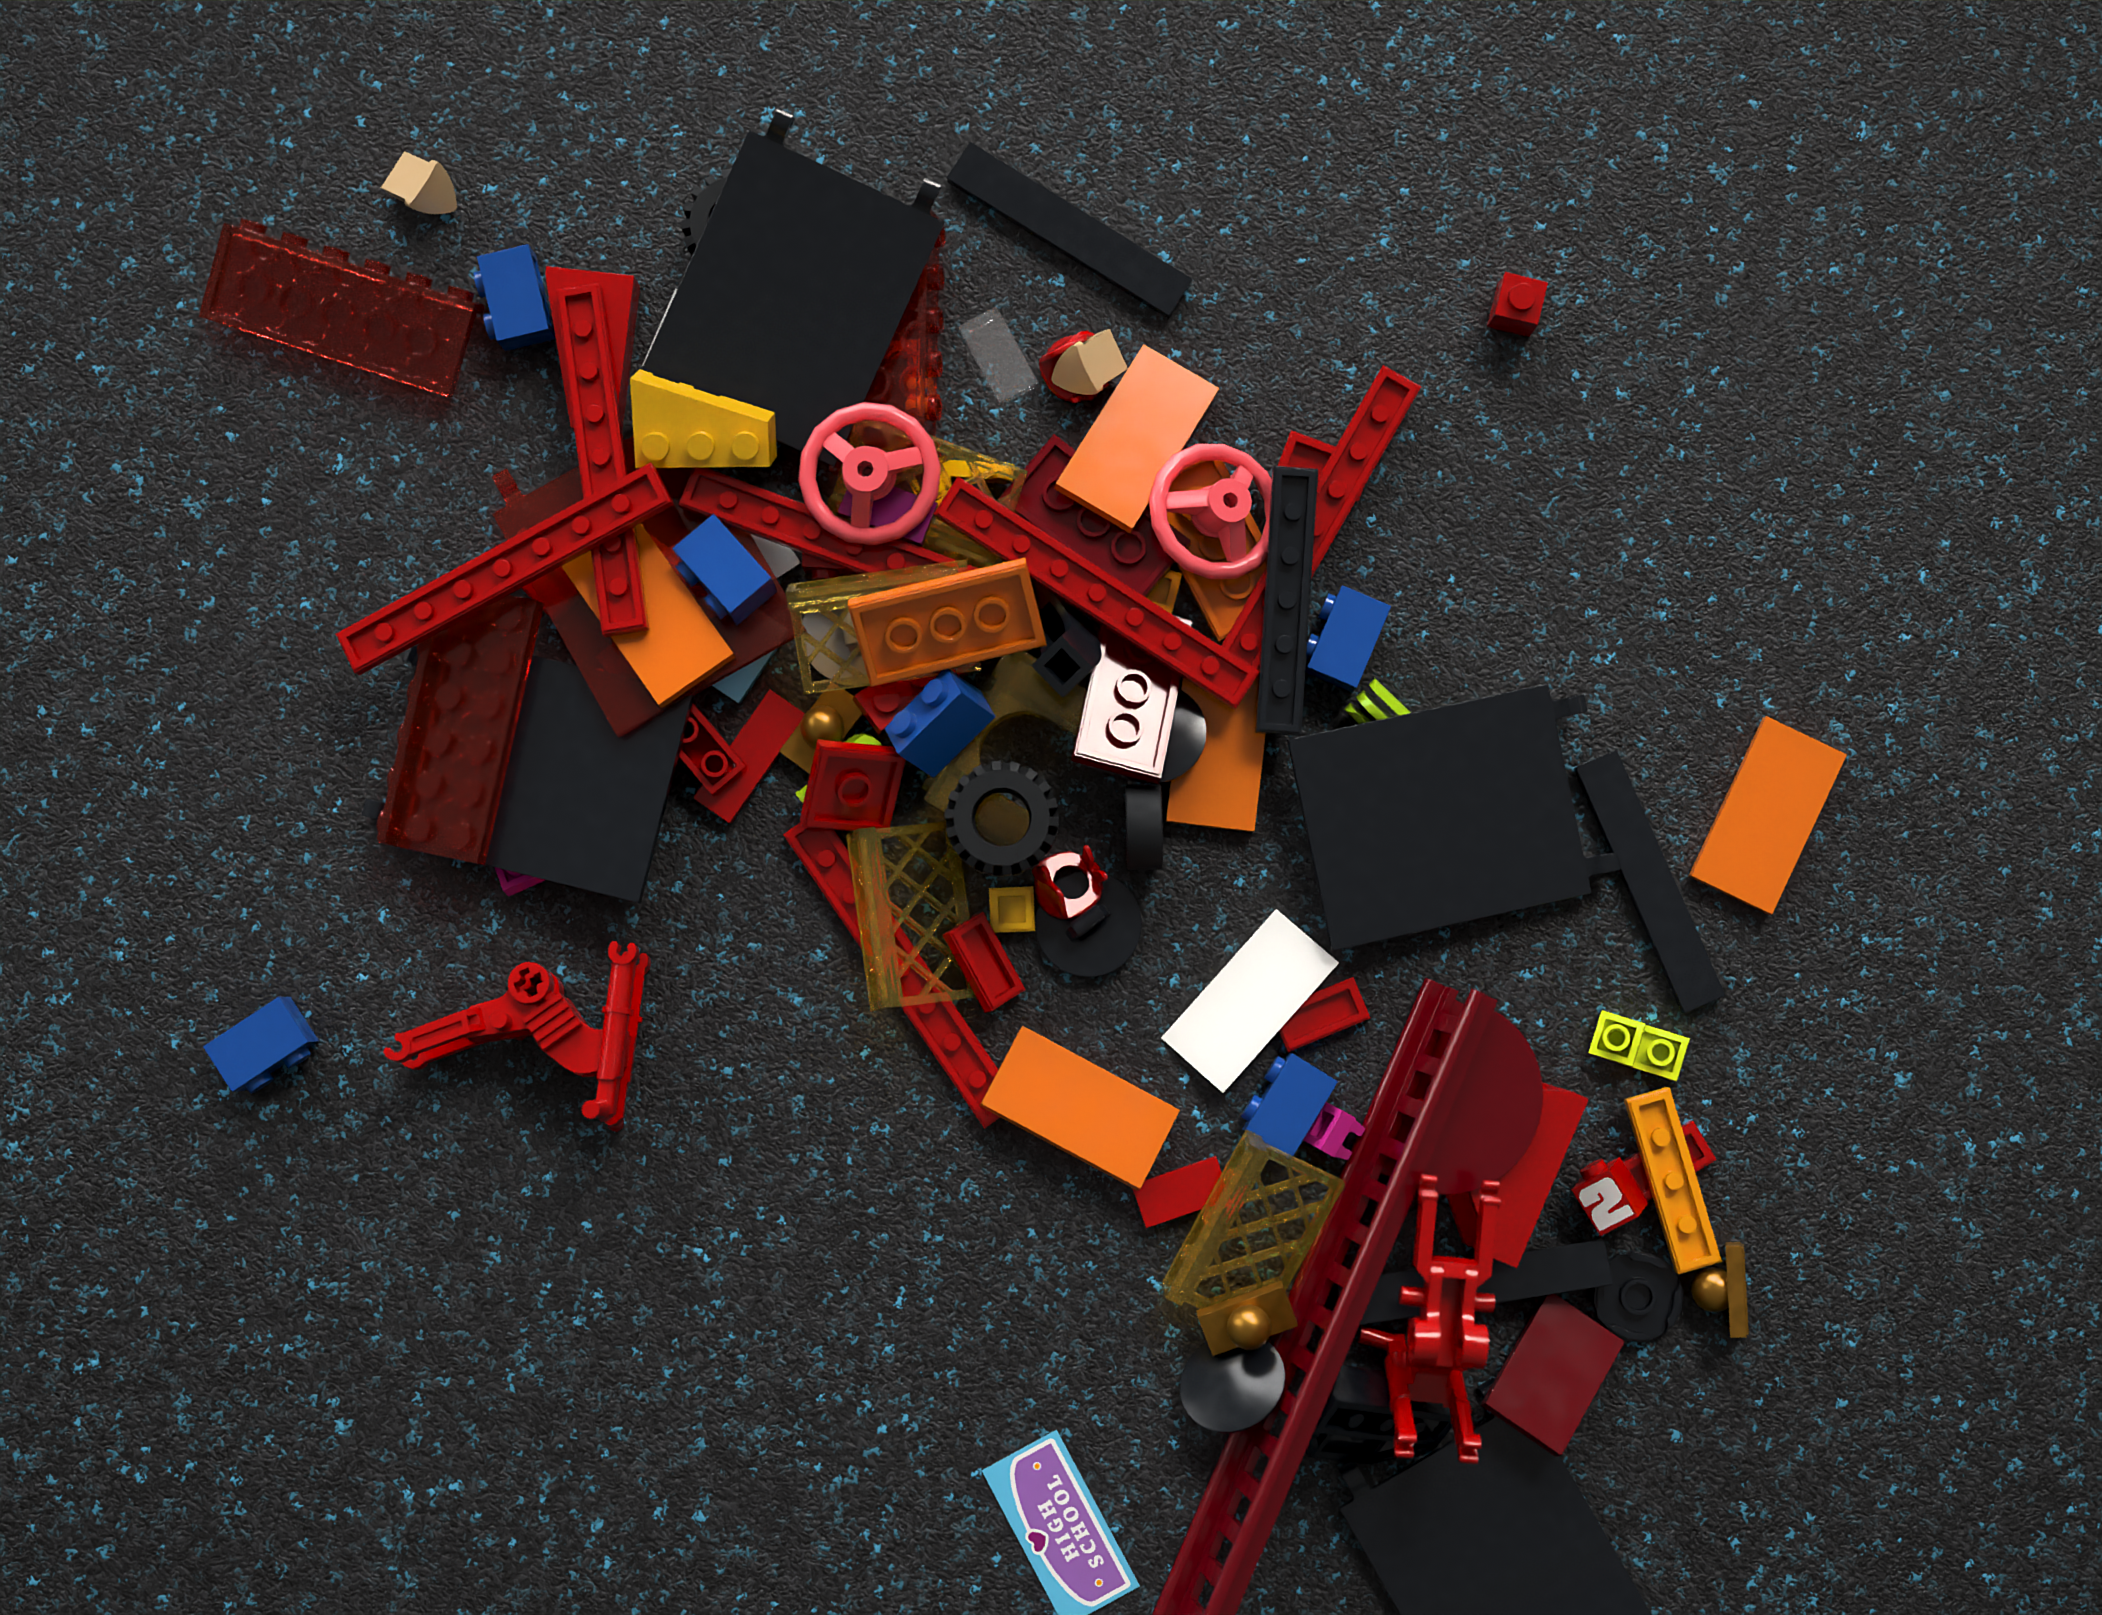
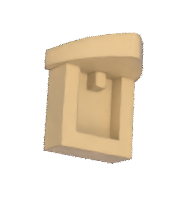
[381,151,457,214]
[1051,329,1128,395]

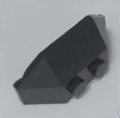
[1305,1365,1453,1464]

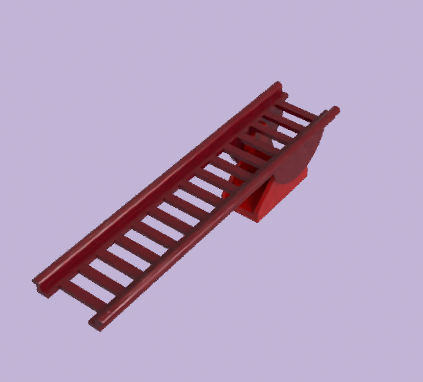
[1152,978,1589,1615]

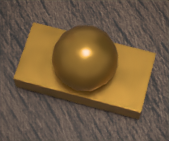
[779,681,863,774]
[1691,1242,1749,1338]
[1197,1281,1298,1356]

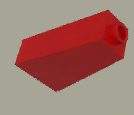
[545,266,640,432]

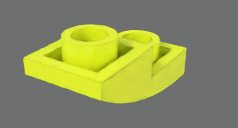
[1589,1010,1690,1082]

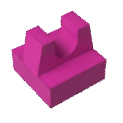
[1303,1102,1365,1160]

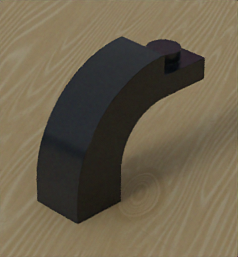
[1031,579,1102,698]

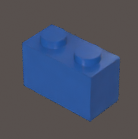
[474,244,556,351]
[672,514,777,626]
[1305,585,1391,693]
[884,669,996,778]
[203,997,319,1094]
[1241,1052,1338,1159]

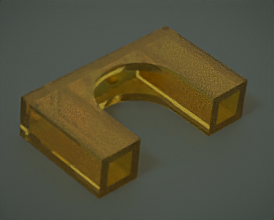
[921,651,1086,846]

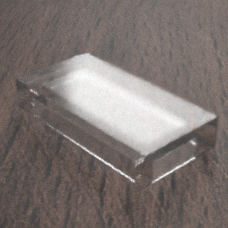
[958,306,1038,406]

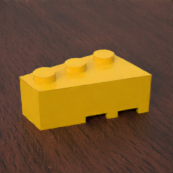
[630,369,777,468]

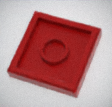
[800,739,906,834]

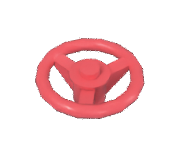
[798,402,941,546]
[1149,444,1272,579]

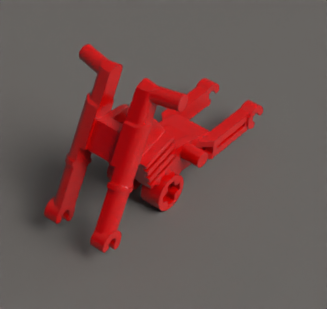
[383,941,651,1132]
[1357,1174,1500,1464]

